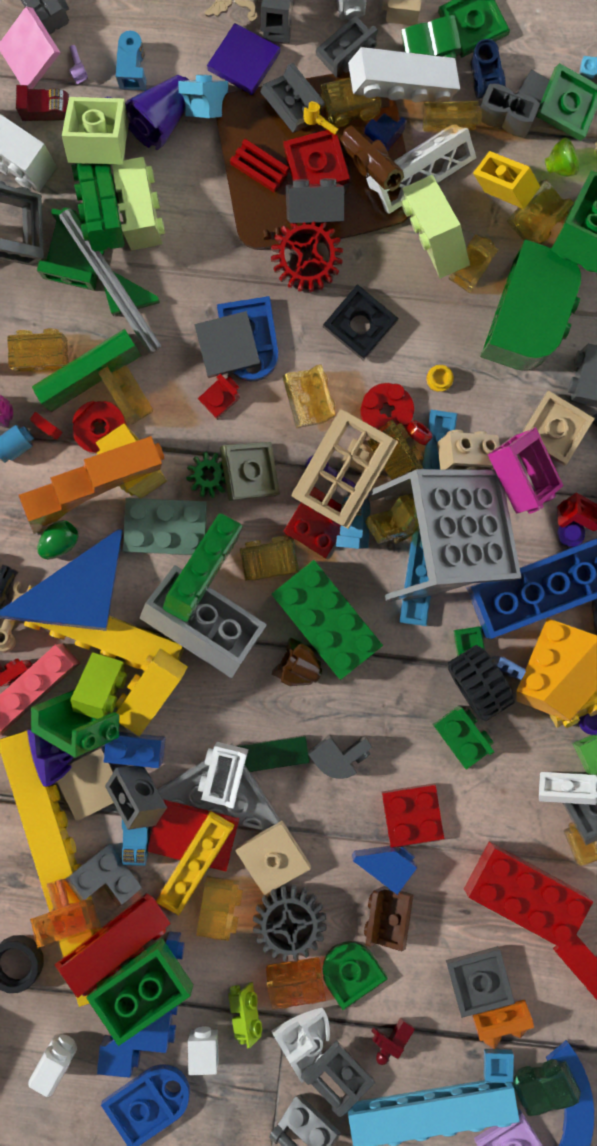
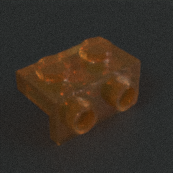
[266,957,326,1010]

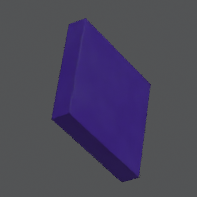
[207,23,280,95]

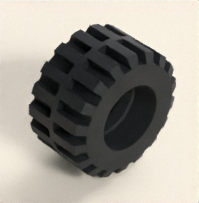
[448,645,515,721]

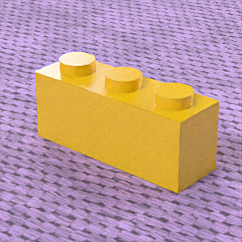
[115,648,188,737]

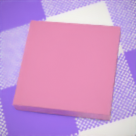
[0,6,61,89]

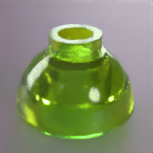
[545,138,579,177]

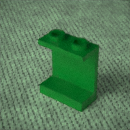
[37,207,105,291]

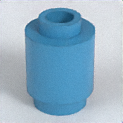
[0,424,34,463]

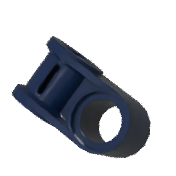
[470,39,506,99]

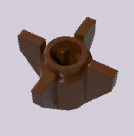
[271,637,322,687]

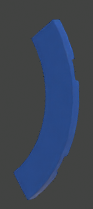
[546,1040,594,1146]

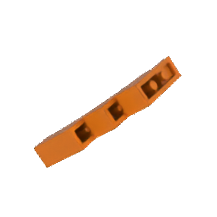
[18,436,165,534]

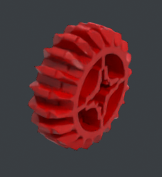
[271,221,343,293]

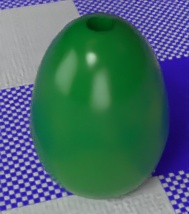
[37,520,79,560]

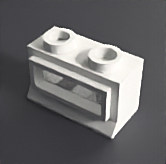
[198,742,248,809]

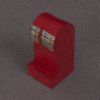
[16,85,69,121]

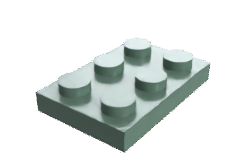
[123,498,207,555]

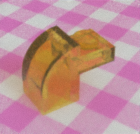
[449,234,499,294]
[365,493,420,544]

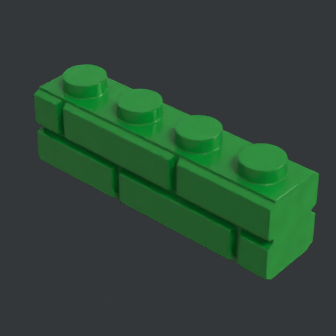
[71,163,125,252]
[163,513,243,622]

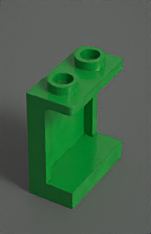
[31,690,119,758]

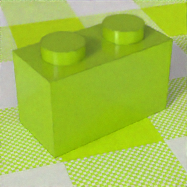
[71,652,127,719]

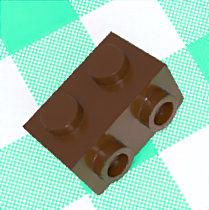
[364,886,414,952]

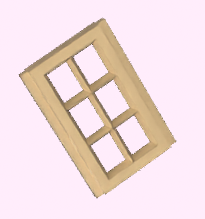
[291,409,398,529]

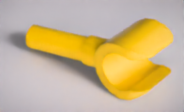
[303,101,339,135]

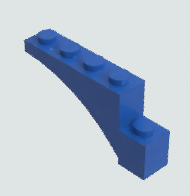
[97,931,185,1078]

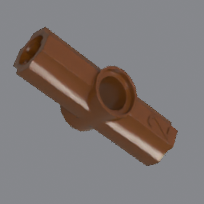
[339,125,404,192]

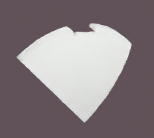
[271,1008,330,1083]

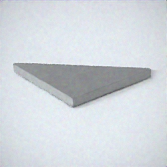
[157,743,281,830]

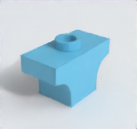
[179,75,228,118]

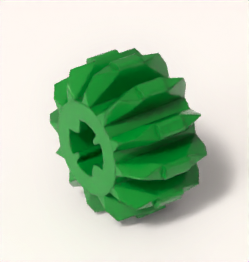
[186,452,226,498]

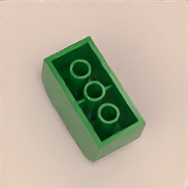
[480,239,581,371]

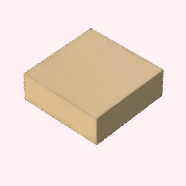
[341,439,376,474]

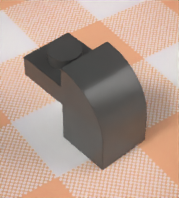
[261,0,294,43]
[308,735,372,779]

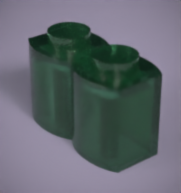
[513,1059,581,1116]

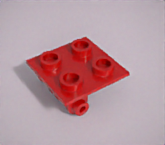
[283,487,342,559]

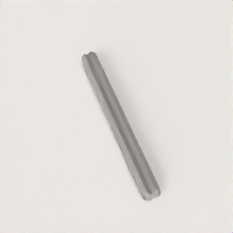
[60,209,161,354]

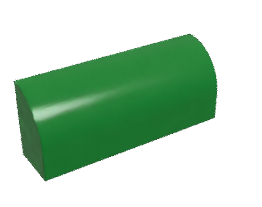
[32,328,142,412]

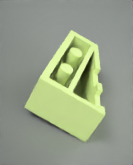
[112,157,165,251]
[401,175,470,279]

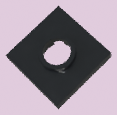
[323,284,399,361]

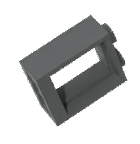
[0,181,44,265]

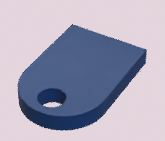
[217,296,279,382]
[101,1064,190,1146]

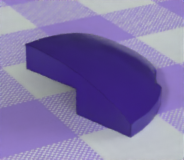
[27,729,73,787]

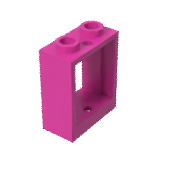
[488,427,564,514]

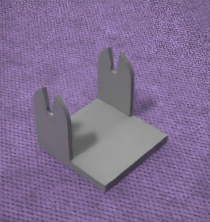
[368,469,522,602]

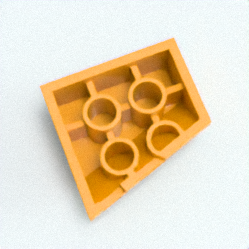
[516,618,597,722]

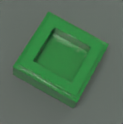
[453,626,485,656]

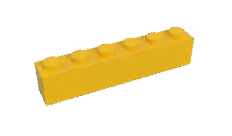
[24,587,184,669]

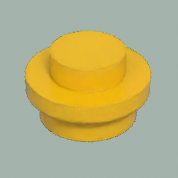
[426,365,454,392]

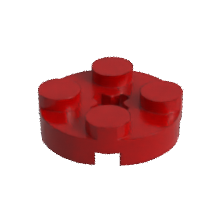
[360,383,414,437]
[72,401,128,454]

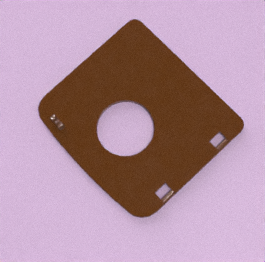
[216,71,412,250]

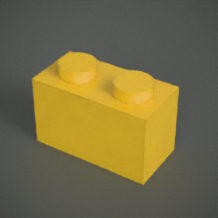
[473,151,540,209]

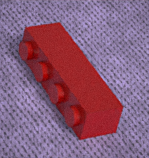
[54,893,171,998]

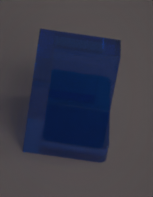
[364,113,407,151]

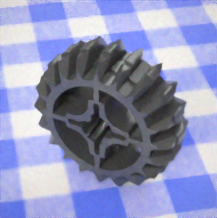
[253,884,327,962]

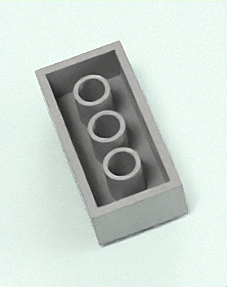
[140,565,267,679]

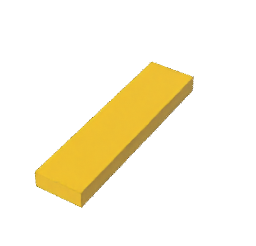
[156,811,234,916]

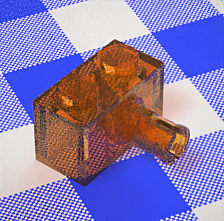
[30,879,100,948]

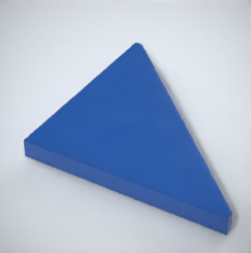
[0,529,123,631]

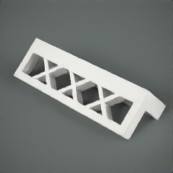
[366,123,476,214]

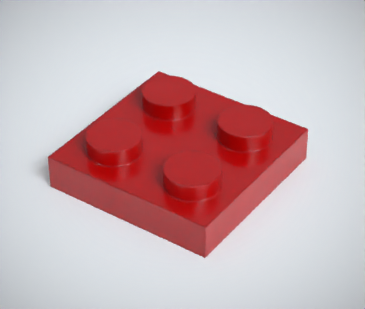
[283,130,350,185]
[381,783,445,848]

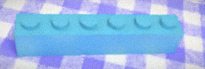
[348,1080,520,1146]

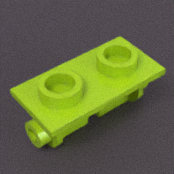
[228,982,262,1048]

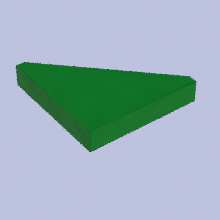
[103,271,160,316]

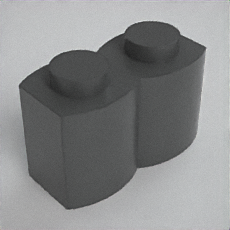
[477,84,540,137]

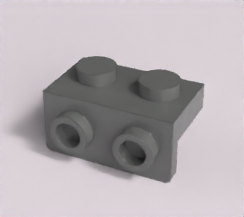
[316,15,378,78]
[260,63,325,133]

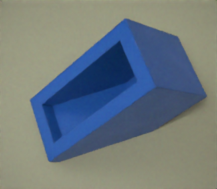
[352,846,417,895]

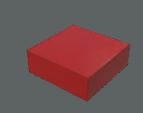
[30,412,63,439]

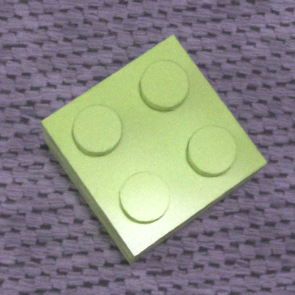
[62,97,129,164]

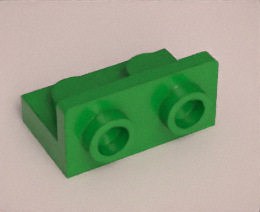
[432,705,495,770]

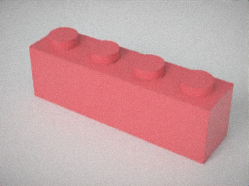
[0,643,81,736]

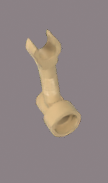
[0,581,32,653]

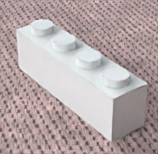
[348,47,460,105]

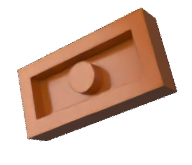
[472,999,534,1049]

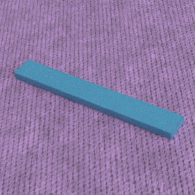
[399,409,458,626]

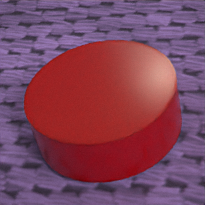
[405,420,432,446]

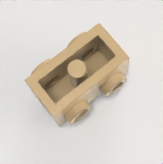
[437,430,500,470]

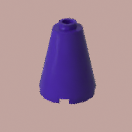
[125,75,189,150]

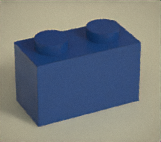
[103,732,166,768]

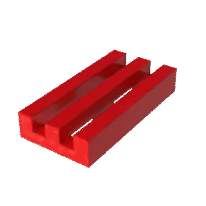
[230,139,289,193]

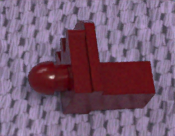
[371,1018,415,1065]

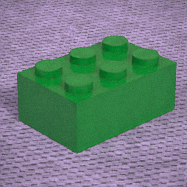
[86,938,194,1046]

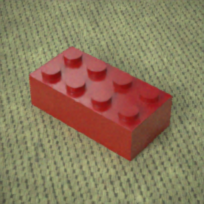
[464,841,593,952]

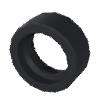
[0,935,44,993]

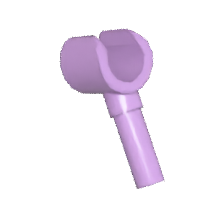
[68,45,88,85]

